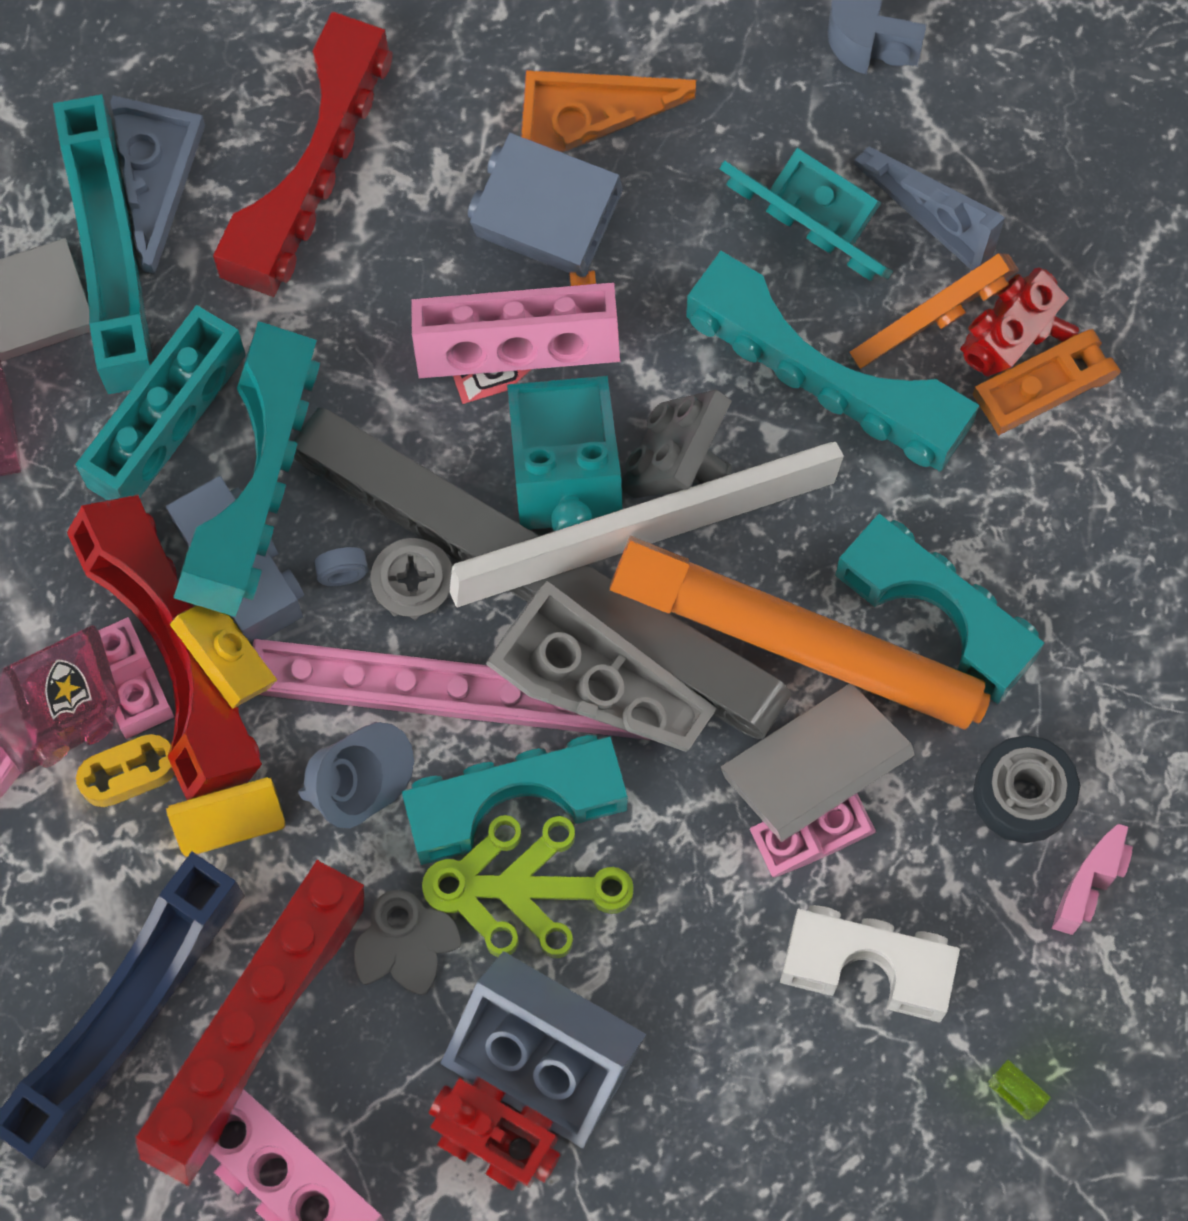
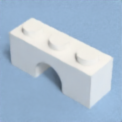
[780,905,960,1022]

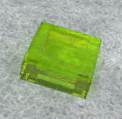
[988,1059,1051,1120]

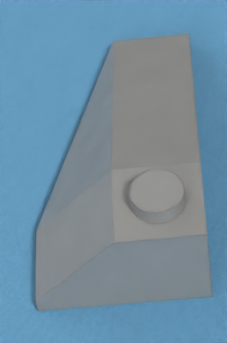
[486,581,717,752]

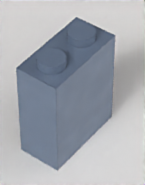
[468,132,623,277]

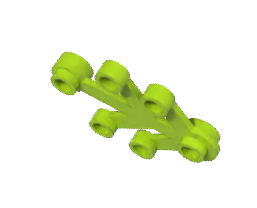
[422,815,634,959]

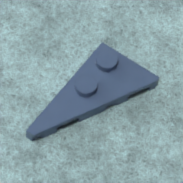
[110,96,205,274]
[854,146,1005,270]

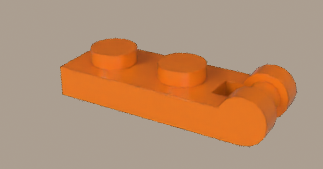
[972,329,1121,436]

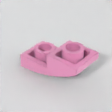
[81,617,174,739]
[750,793,876,878]
[1052,824,1133,935]

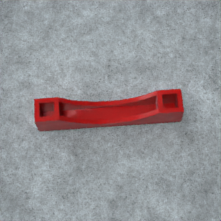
[213,11,393,297]
[67,495,262,800]
[135,860,364,1187]

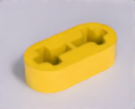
[76,734,175,807]

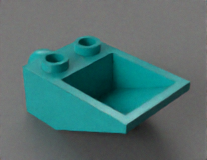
[507,376,623,532]

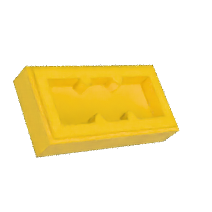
[170,605,277,709]

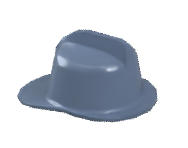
[298,722,414,829]

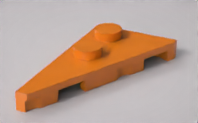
[521,70,696,153]
[849,253,1019,369]

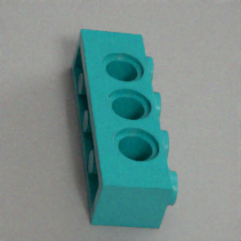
[75,305,246,500]

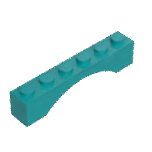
[53,94,154,394]
[686,250,980,472]
[174,321,320,617]

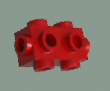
[959,268,1079,377]
[429,1076,561,1191]

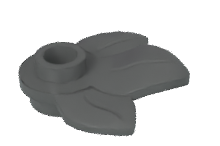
[354,890,461,995]

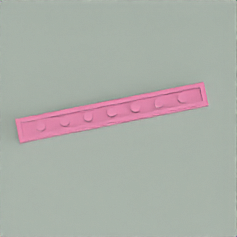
[253,639,651,740]

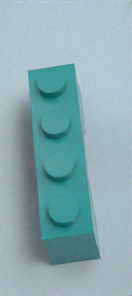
[835,514,1045,704]
[401,735,628,865]

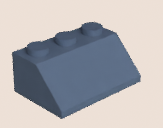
[440,951,646,1148]

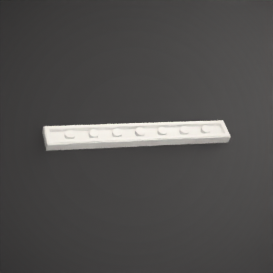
[450,442,844,608]

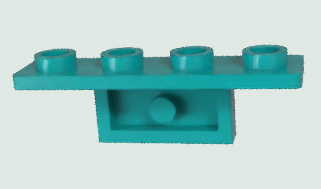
[719,148,893,281]

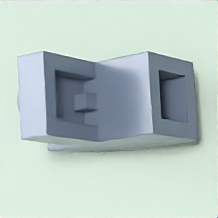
[828,0,927,74]

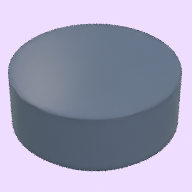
[314,547,369,586]

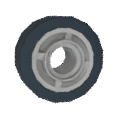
[973,735,1080,843]

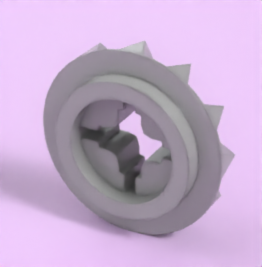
[370,538,452,620]

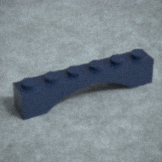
[0,851,245,1169]

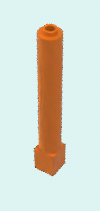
[610,535,991,730]

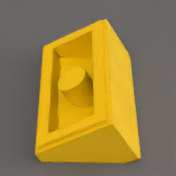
[166,777,286,857]

